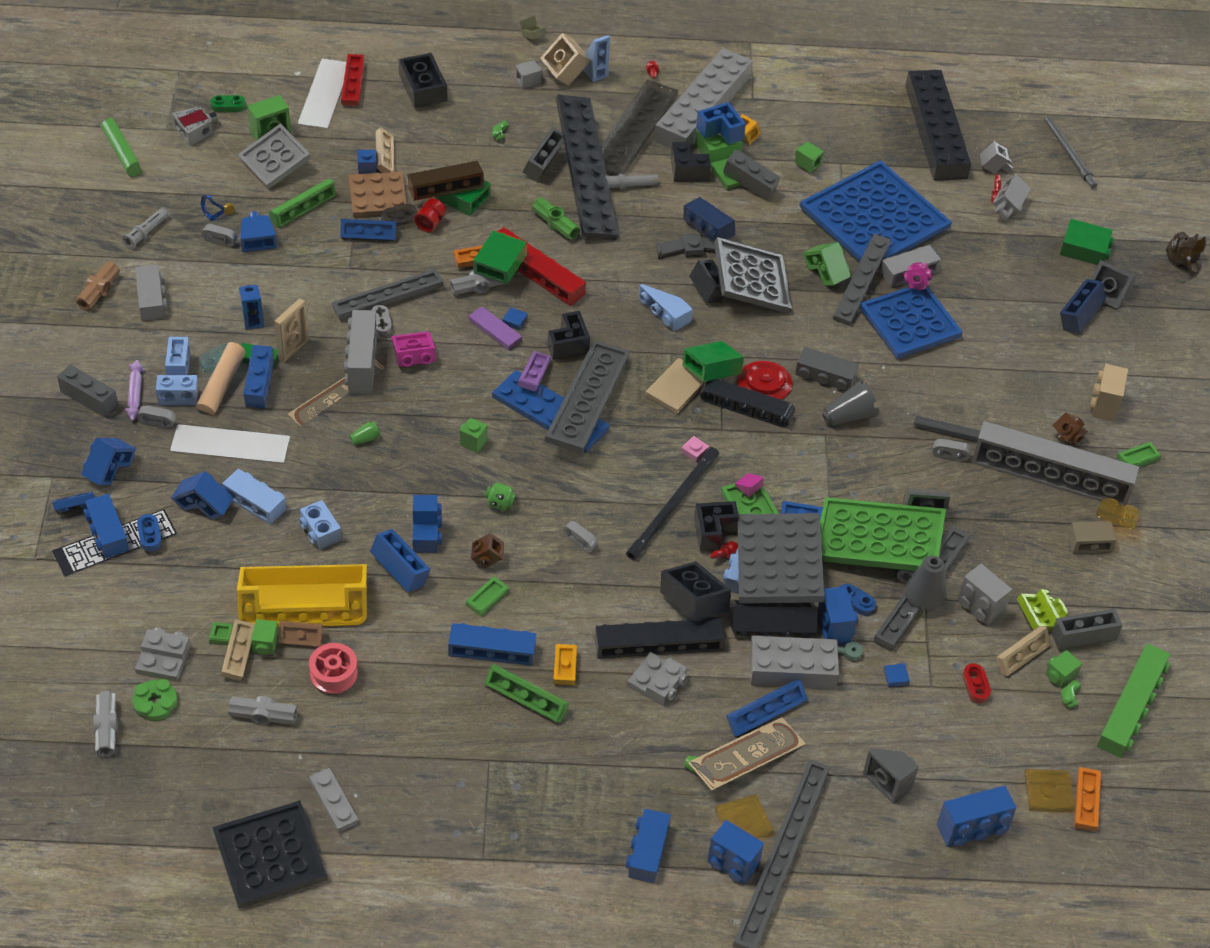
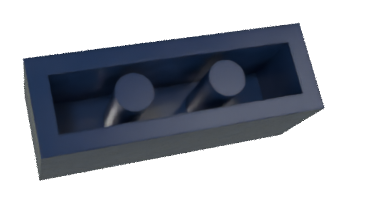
[683,197,736,241]
[1060,279,1106,333]

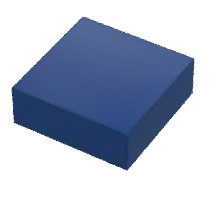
[502,307,528,330]
[883,663,910,687]

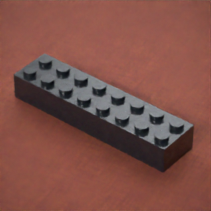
[905,70,971,181]

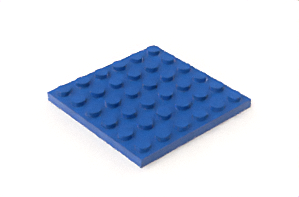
[799,160,952,265]

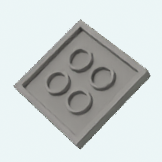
[238,124,312,189]

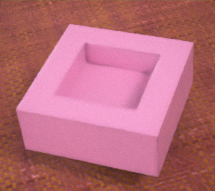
[681,436,709,462]

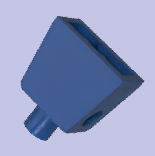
[240,211,277,252]
[239,285,264,330]

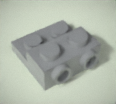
[135,628,191,682]
[627,652,688,706]

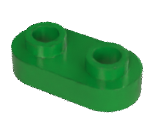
[210,95,246,112]

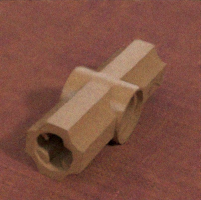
[75,261,120,311]

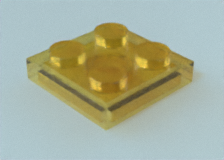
[1095,498,1141,530]

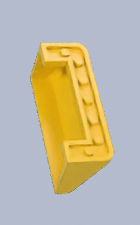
[237,564,367,627]

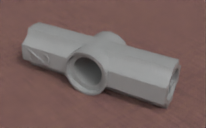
[450,271,503,295]
[93,691,118,757]
[228,696,297,725]

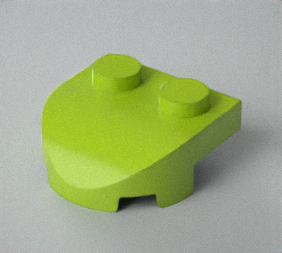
[1017,589,1067,632]

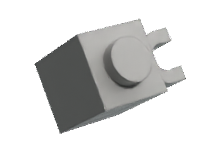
[980,141,1013,173]

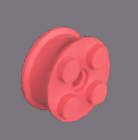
[309,643,358,694]

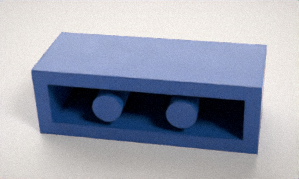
[243,345,275,408]
[83,493,129,558]
[370,529,431,592]
[625,808,671,884]

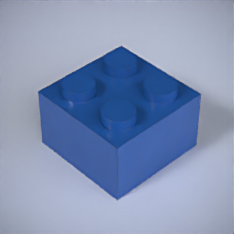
[817,586,858,646]
[707,820,764,885]

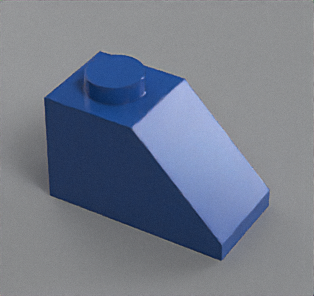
[358,150,376,174]

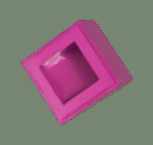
[735,473,764,497]

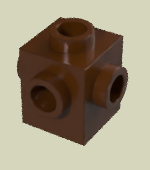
[1052,412,1088,445]
[471,533,504,568]

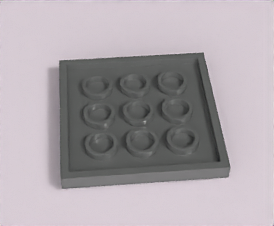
[714,237,792,313]

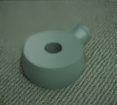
[837,642,863,662]

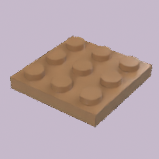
[348,171,408,218]

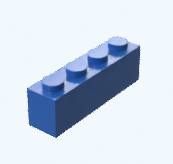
[448,623,537,666]

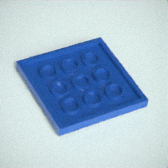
[860,286,963,359]

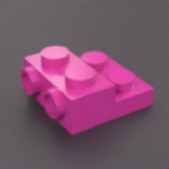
[391,331,436,367]

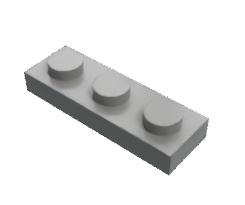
[309,768,359,833]

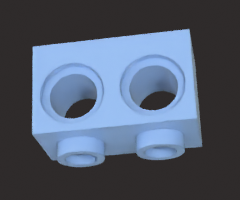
[165,337,191,375]
[156,375,199,406]
[299,500,342,550]

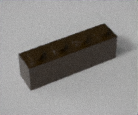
[407,161,484,201]

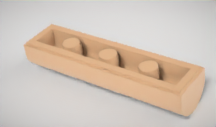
[196,342,245,416]

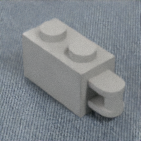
[992,174,1031,220]

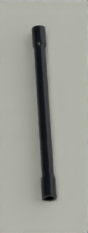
[626,447,719,560]

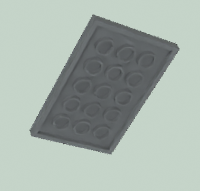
[738,513,824,603]

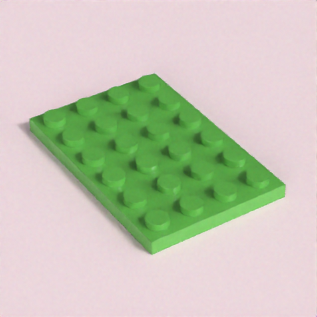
[820,497,946,571]

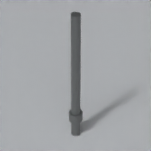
[1044,116,1098,189]

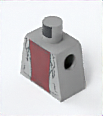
[172,107,218,146]

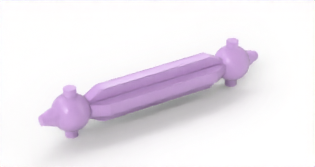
[125,360,144,421]

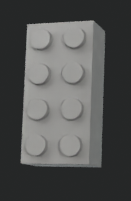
[344,310,377,394]
[750,636,839,689]

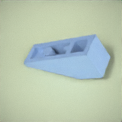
[583,35,610,82]

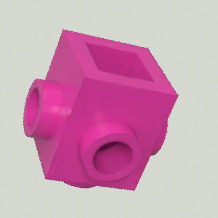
[904,262,932,290]

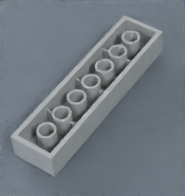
[654,48,753,148]
[971,421,1139,509]

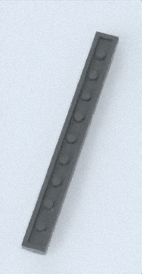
[733,759,830,948]

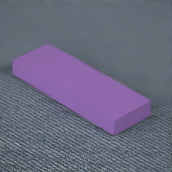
[469,306,522,350]
[517,351,552,392]

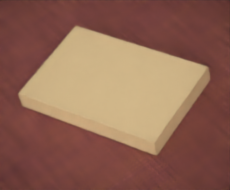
[274,298,308,363]
[645,358,706,414]

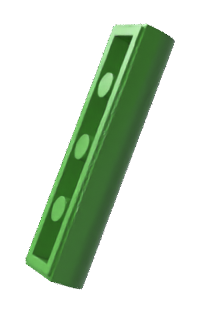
[101,117,142,177]
[269,178,336,228]
[484,664,569,723]

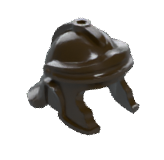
[1166,232,1207,274]

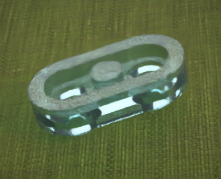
[200,344,227,373]

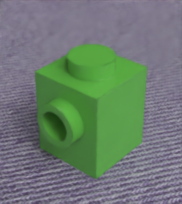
[795,141,824,173]
[459,417,488,453]
[251,619,279,655]
[1045,650,1082,688]

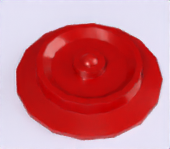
[737,361,793,400]

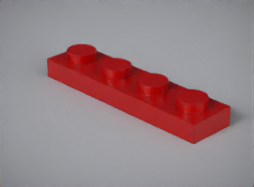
[341,54,365,106]

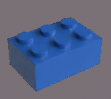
[937,785,1017,847]

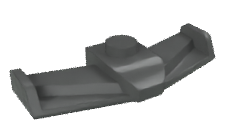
[656,234,729,259]

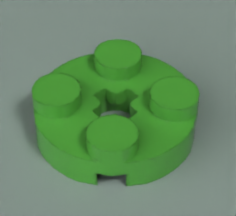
[132,679,177,721]

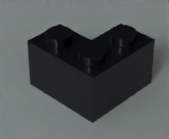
[670,142,711,182]
[548,311,590,360]
[694,501,739,551]

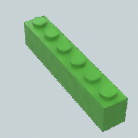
[1097,643,1171,758]

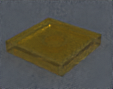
[1024,769,1074,812]
[715,794,774,839]

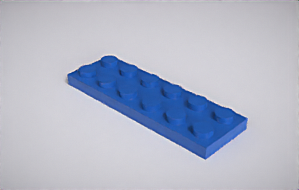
[492,370,609,453]

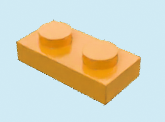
[553,644,577,685]

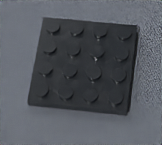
[212,800,328,908]

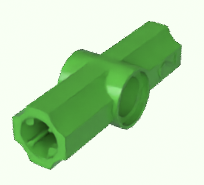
[532,197,580,240]

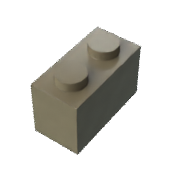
[1068,521,1117,554]

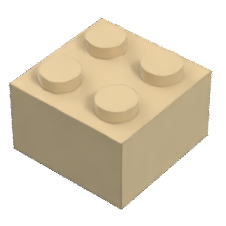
[540,33,591,86]
[1090,363,1128,422]

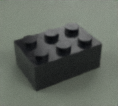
[398,52,447,108]
[660,561,731,622]

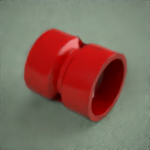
[414,198,446,232]

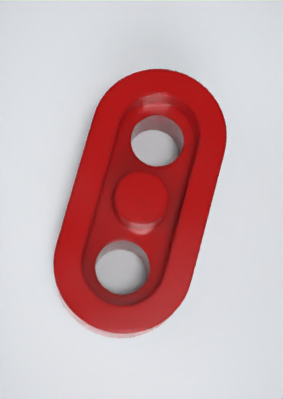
[963,663,991,703]

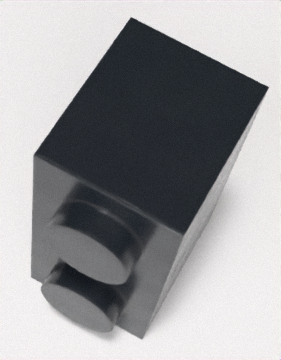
[689,259,724,303]

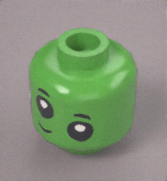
[484,482,516,512]

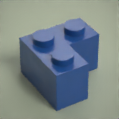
[696,102,746,145]
[81,438,137,485]
[171,471,234,520]
[412,495,442,553]

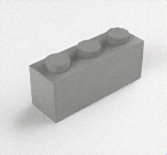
[880,245,941,287]
[135,265,167,321]

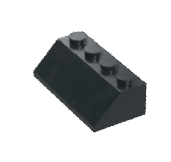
[730,599,818,636]

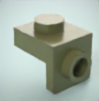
[520,15,547,40]

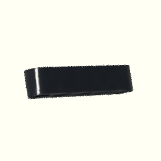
[700,379,795,427]

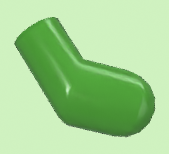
[492,120,509,141]
[1061,680,1081,709]

